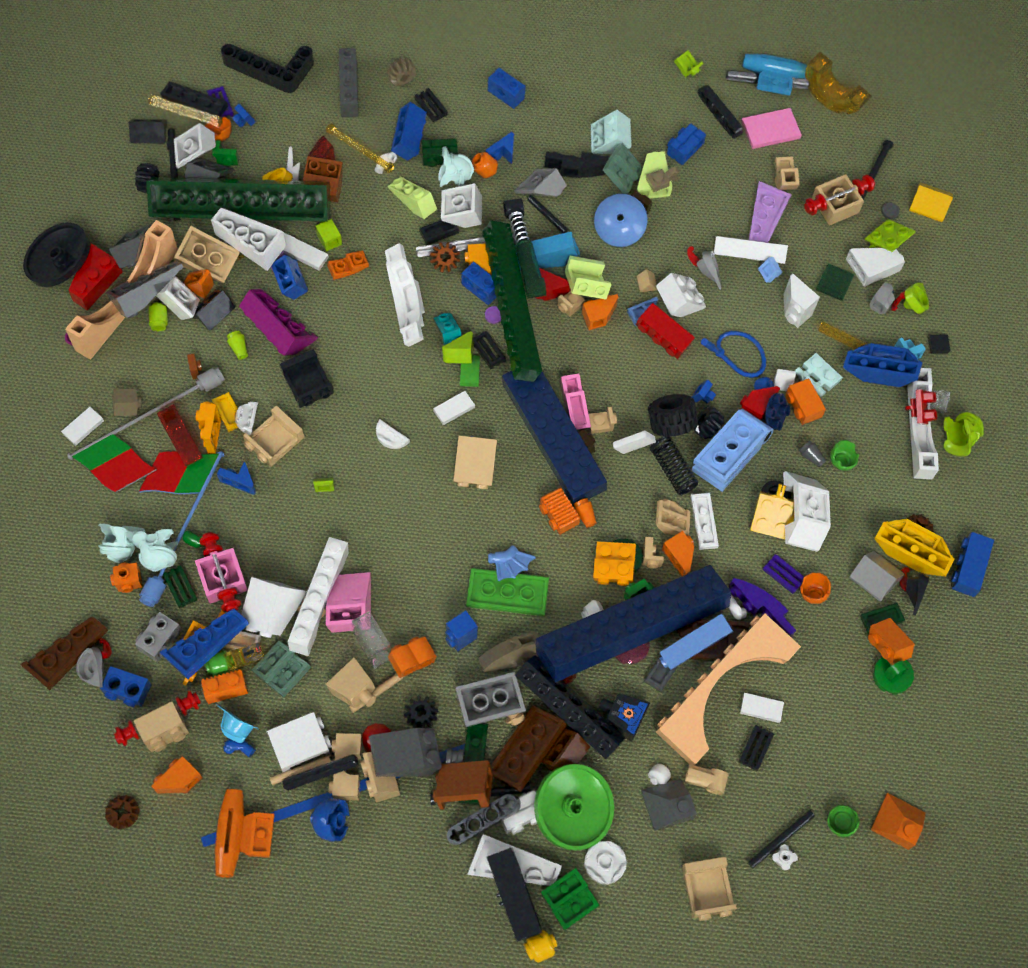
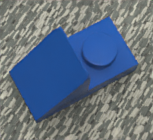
[485,132,514,164]
[217,462,256,495]

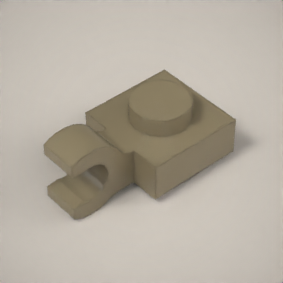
[646,167,679,192]

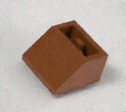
[303,156,343,203]

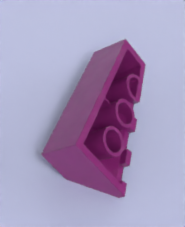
[239,289,318,356]

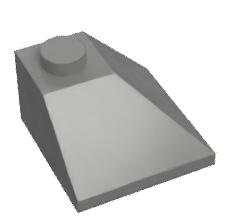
[514,168,567,197]

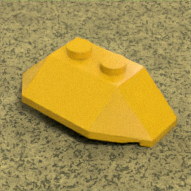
[874,519,954,577]

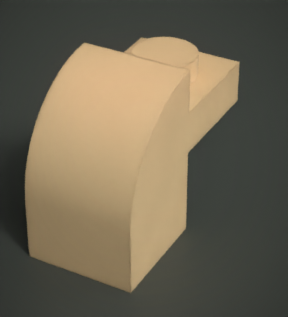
[775,157,800,190]

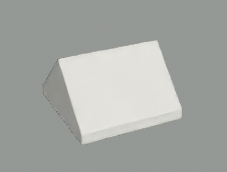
[156,276,200,320]

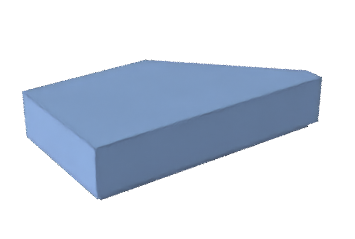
[627,297,658,326]

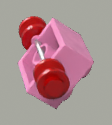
[195,532,248,612]

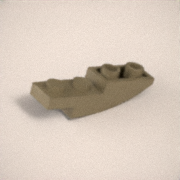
[479,631,539,673]

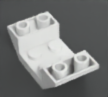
[783,471,831,552]

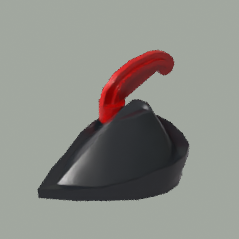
[899,567,929,616]

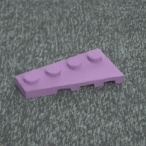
[749,181,791,243]

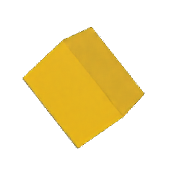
[909,182,953,222]

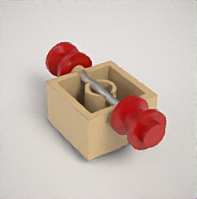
[804,174,875,226]
[113,690,201,753]

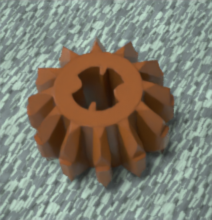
[430,242,460,273]

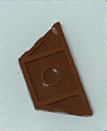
[677,619,750,661]

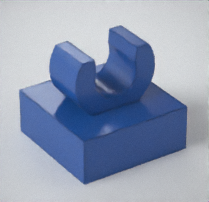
[232,104,256,128]
[691,380,716,403]

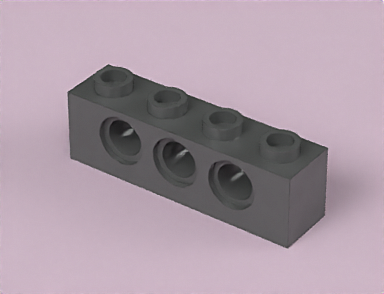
[339,48,359,117]

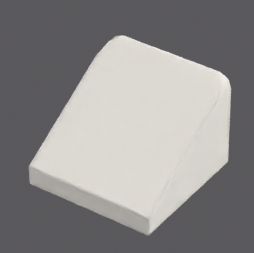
[774,369,796,392]

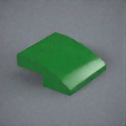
[541,868,600,931]

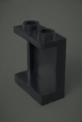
[280,349,334,408]

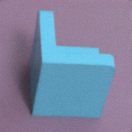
[894,338,926,359]

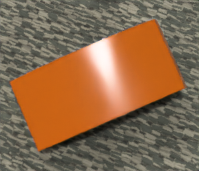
[327,250,369,280]

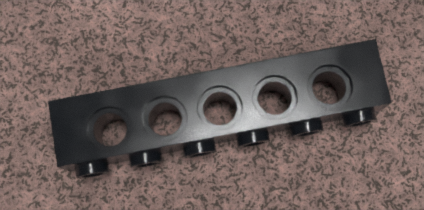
[515,655,625,759]

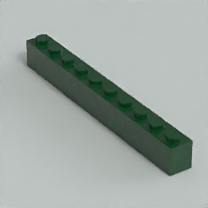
[483,220,542,382]

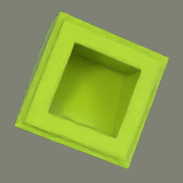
[313,478,334,492]

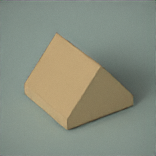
[637,269,658,292]

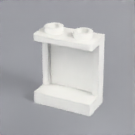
[267,712,332,772]

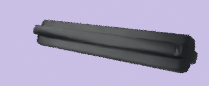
[282,754,359,790]

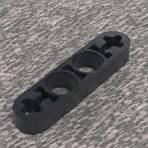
[698,85,743,139]
[447,794,521,845]

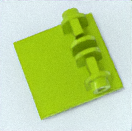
[864,219,916,252]

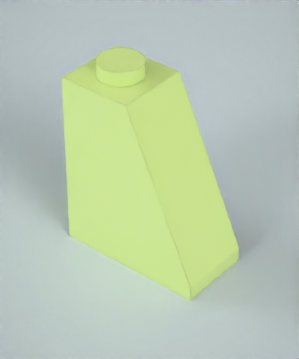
[637,151,672,199]

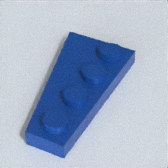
[160,609,249,679]

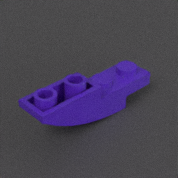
[728,578,796,637]

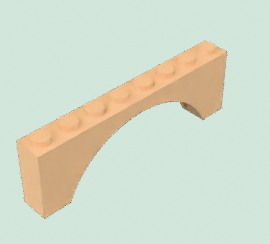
[65,220,178,360]
[656,614,801,765]

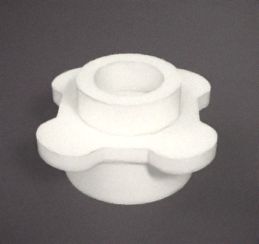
[772,844,798,870]

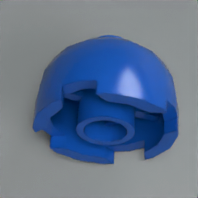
[310,798,349,842]

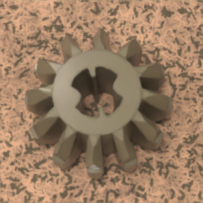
[387,57,417,87]

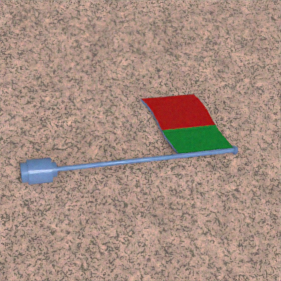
[139,451,224,607]

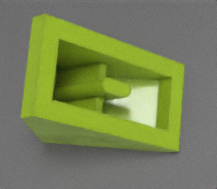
[442,331,474,363]

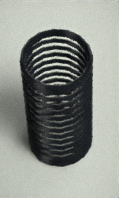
[650,436,699,495]

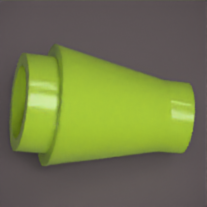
[227,331,248,360]

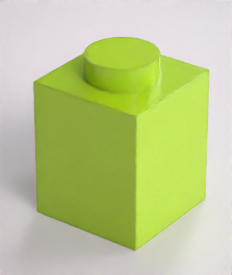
[316,219,342,252]

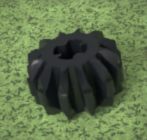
[134,163,160,193]
[693,406,724,439]
[404,696,438,728]

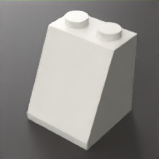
[241,577,307,638]

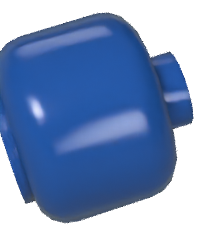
[754,377,774,390]

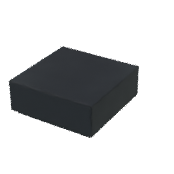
[928,334,950,354]

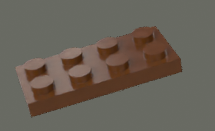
[491,706,567,792]

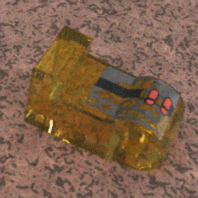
[223,642,265,672]

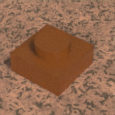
[187,354,202,380]

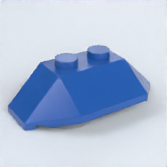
[843,343,922,387]

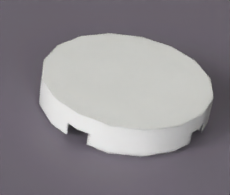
[584,841,626,885]

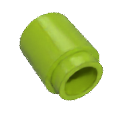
[148,303,168,332]

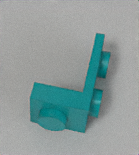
[434,313,462,345]

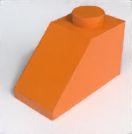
[662,531,694,576]

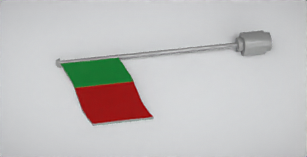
[67,367,225,493]

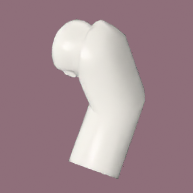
[374,152,397,174]

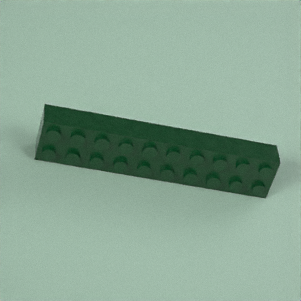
[146,177,331,222]

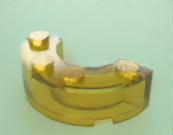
[805,52,872,114]

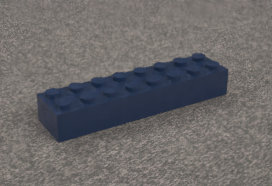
[502,371,607,507]

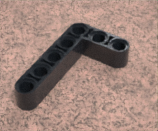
[221,44,314,93]

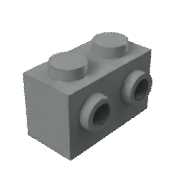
[135,612,182,663]

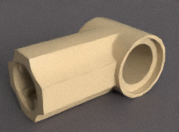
[685,764,729,795]

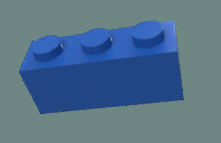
[391,102,427,161]
[951,532,994,597]

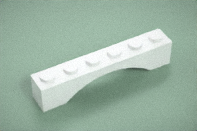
[907,368,939,479]
[288,537,349,656]

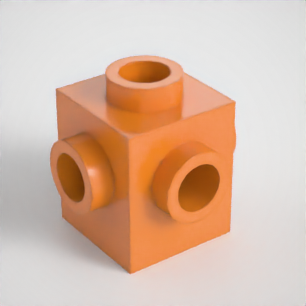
[110,562,143,593]

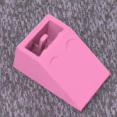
[326,572,371,633]

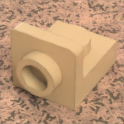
[557,291,586,317]
[588,407,617,434]
[642,537,664,569]

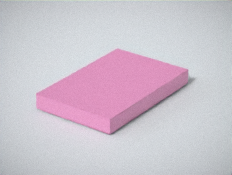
[741,108,802,149]

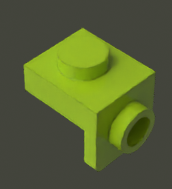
[674,50,704,77]

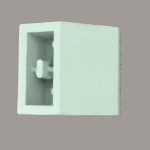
[591,110,631,154]

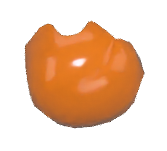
[205,117,232,142]
[800,572,831,604]

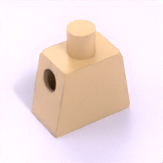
[326,658,376,708]

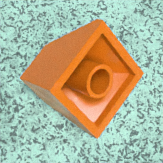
[871,793,925,850]

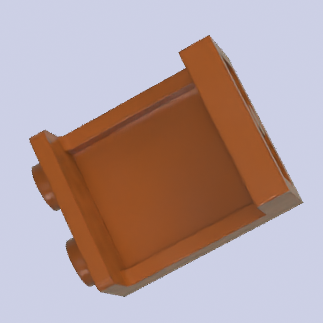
[433,760,493,810]

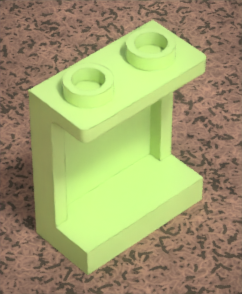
[565,256,611,299]

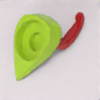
[890,283,929,314]

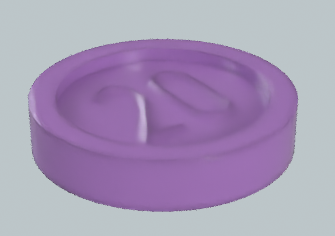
[485,306,501,324]

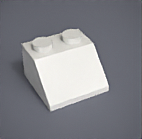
[174,123,216,168]
[441,183,482,228]
[783,274,820,328]

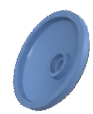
[594,194,647,247]

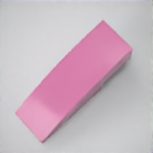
[559,374,591,430]

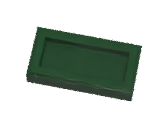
[860,603,905,634]

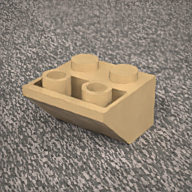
[360,752,400,803]

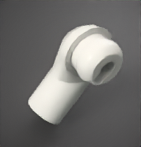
[728,595,747,620]

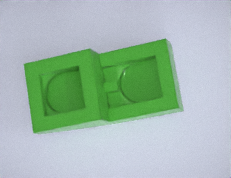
[460,355,480,387]

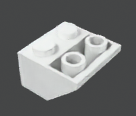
[656,273,706,317]

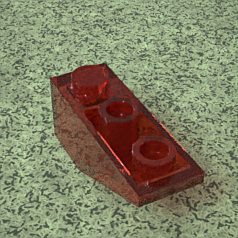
[157,404,203,466]

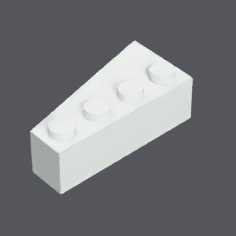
[211,208,286,271]

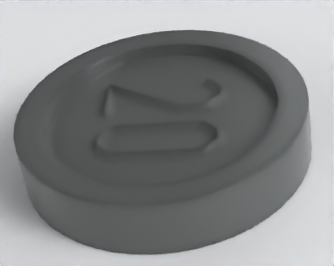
[881,203,900,219]

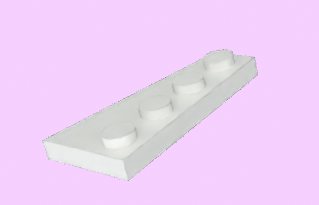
[467,834,562,886]

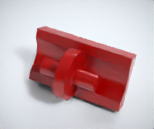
[905,389,937,425]

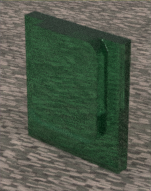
[816,263,854,301]

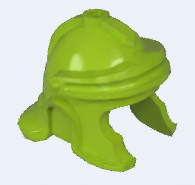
[944,412,984,457]

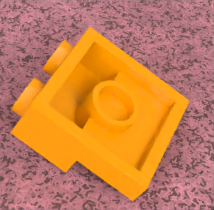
[196,402,221,454]
[593,541,636,586]

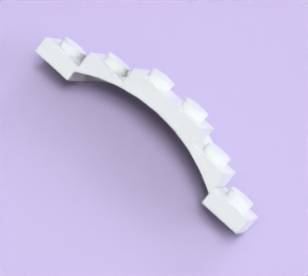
[385,243,425,347]

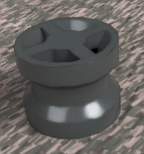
[446,748,464,764]

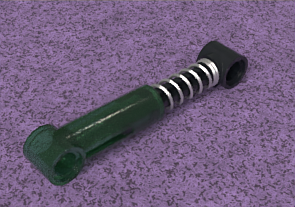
[503,198,546,299]

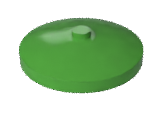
[534,764,614,850]

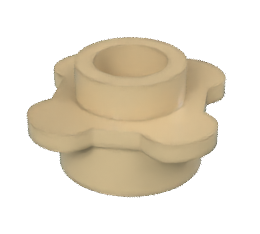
[505,712,524,725]

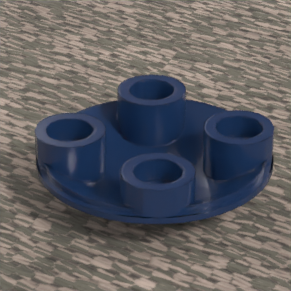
[766,393,790,431]

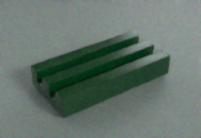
[163,565,197,609]

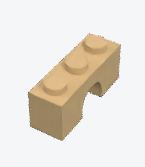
[329,733,362,800]

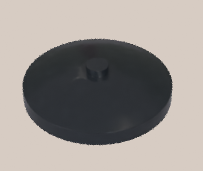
[23,223,90,287]

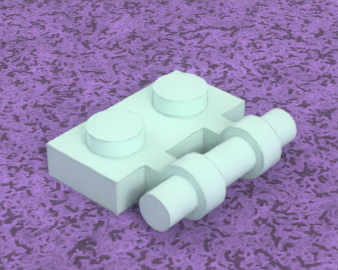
[795,353,843,397]

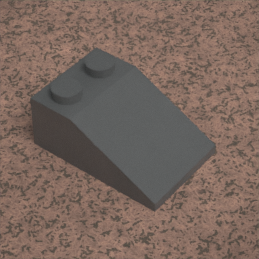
[369,728,442,777]

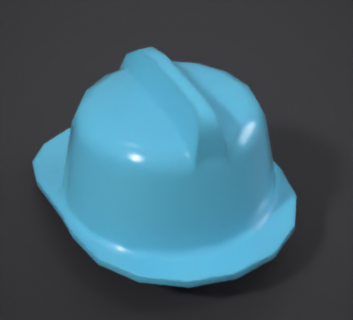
[216,703,259,743]

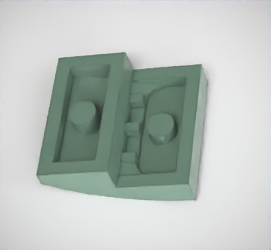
[603,143,643,194]
[252,641,311,698]

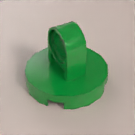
[873,657,914,695]

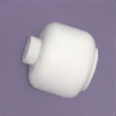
[648,764,671,785]

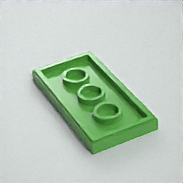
[466,568,549,616]

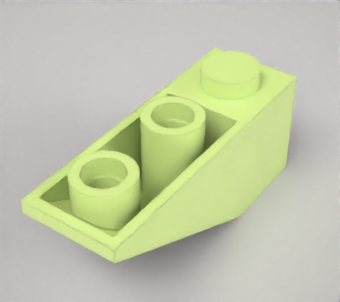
[388,177,437,219]

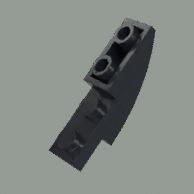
[544,151,610,178]

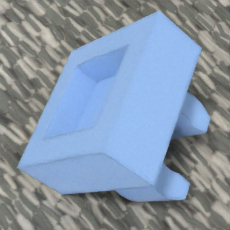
[758,257,783,283]

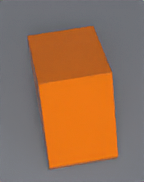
[183,269,214,299]

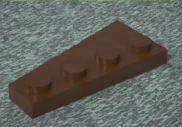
[20,616,108,690]

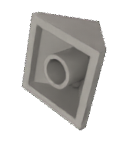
[849,551,905,602]

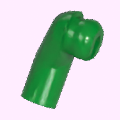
[183,531,202,548]

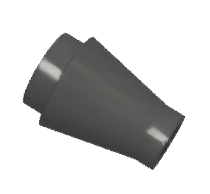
[799,440,827,468]

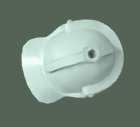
[438,146,474,187]
[98,524,146,563]
[133,529,178,572]

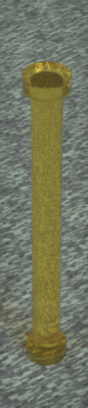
[326,123,394,173]

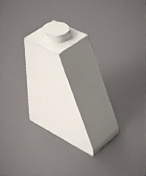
[846,248,905,287]

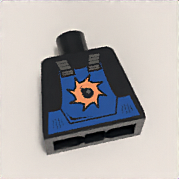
[598,694,650,742]

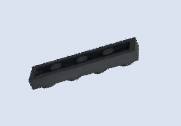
[160,81,228,119]

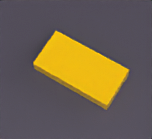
[212,392,238,432]

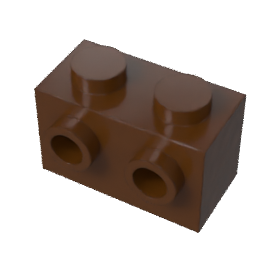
[542,728,590,771]

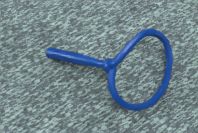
[701,331,766,378]

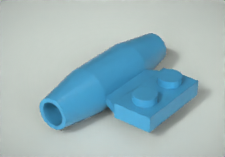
[742,54,812,96]

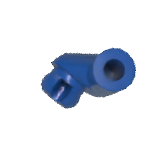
[223,739,256,757]

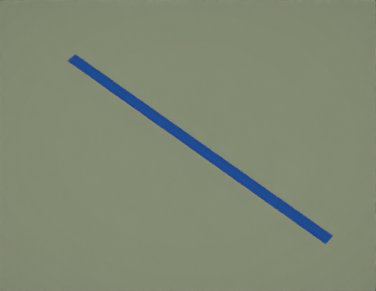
[201,744,465,847]

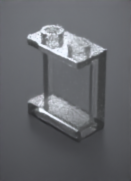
[352,611,390,669]

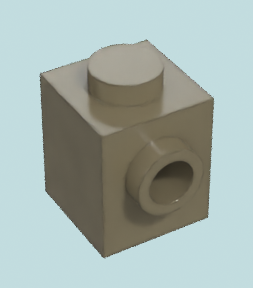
[112,389,141,416]

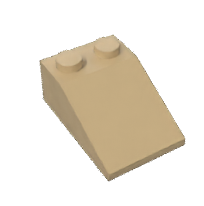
[174,226,240,283]

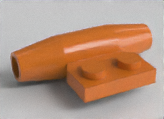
[215,789,275,878]

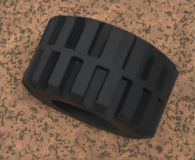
[648,394,698,437]

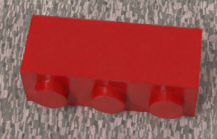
[636,303,695,359]

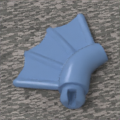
[488,545,536,581]

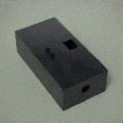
[487,847,542,942]

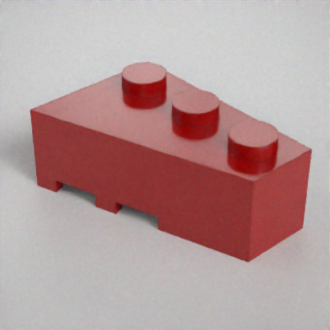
[68,243,123,311]

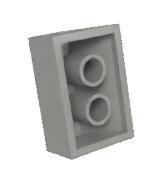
[456,672,526,727]

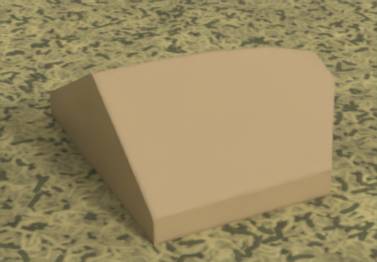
[656,499,691,535]

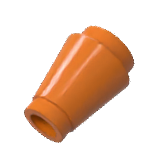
[574,498,597,528]

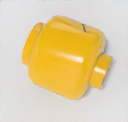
[524,930,558,963]

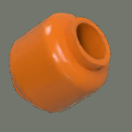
[472,152,498,178]

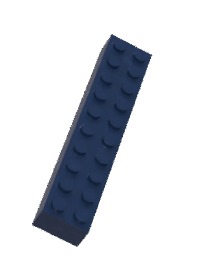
[536,565,731,682]

